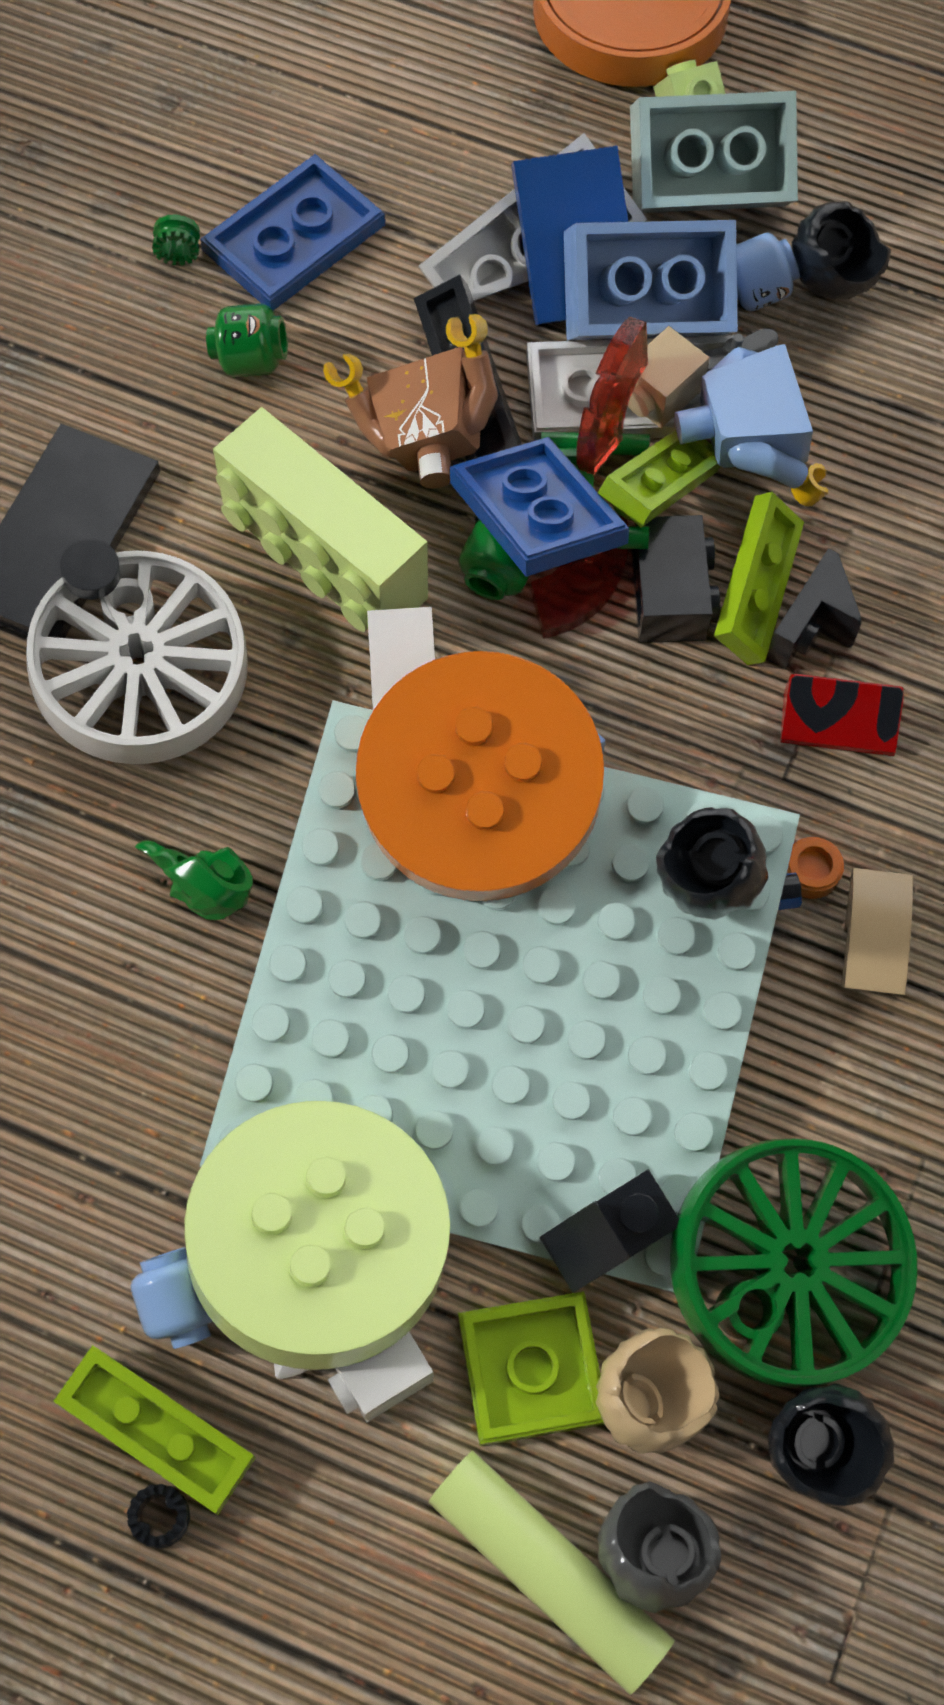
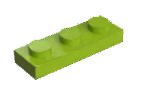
[598,430,720,527]
[714,492,804,665]
[53,1345,256,1515]

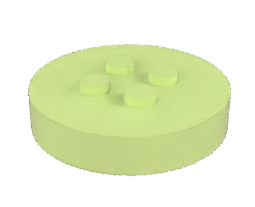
[185,1101,450,1370]

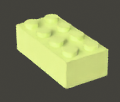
[213,407,428,632]

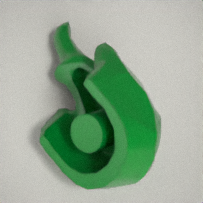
[135,840,253,920]

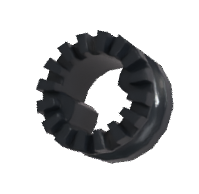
[127,1483,191,1549]

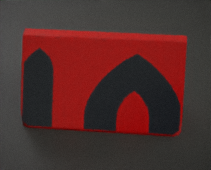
[780,674,904,756]

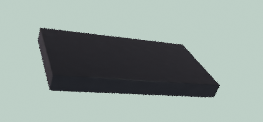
[0,424,161,638]

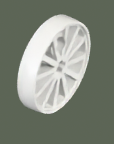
[26,551,248,764]

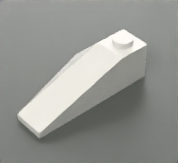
[418,133,647,301]

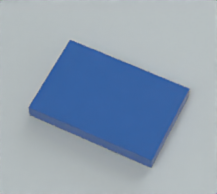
[511,145,628,326]
[200,154,385,311]
[450,437,629,577]

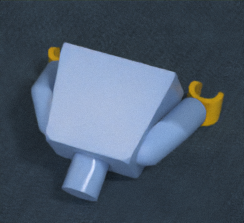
[674,344,829,507]

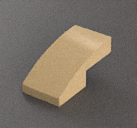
[841,868,913,995]

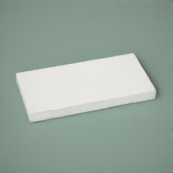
[526,335,734,441]

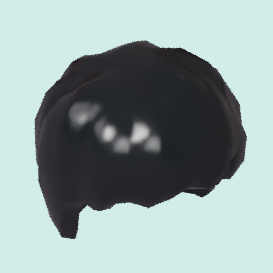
[792,201,891,300]
[656,807,768,920]
[768,1383,894,1507]

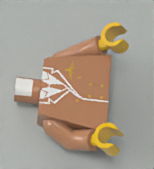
[323,314,498,489]

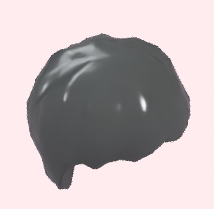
[597,1481,721,1614]

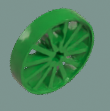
[670,1138,918,1388]

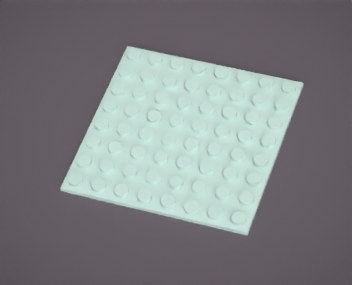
[199,700,800,1292]

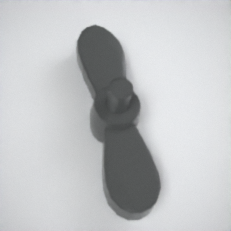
[702,328,779,372]

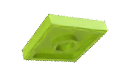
[458,1291,605,1447]

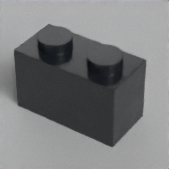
[631,515,720,643]

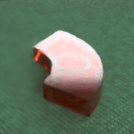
[576,316,648,475]
[530,516,628,639]

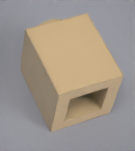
[621,326,710,428]

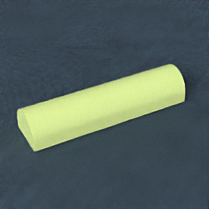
[428,1450,675,1695]

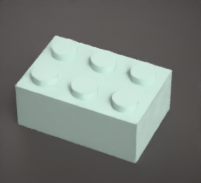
[630,91,798,213]

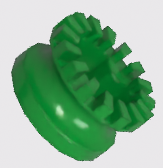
[152,214,200,266]

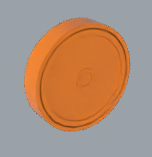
[533,0,731,87]
[356,651,604,901]

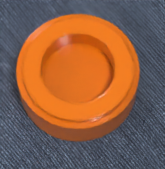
[787,837,844,899]

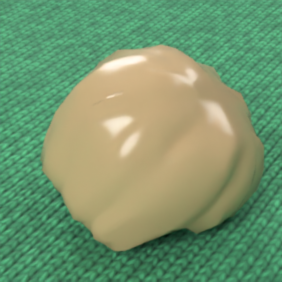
[596,1328,719,1454]

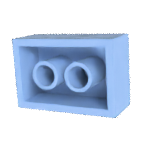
[564,220,738,341]

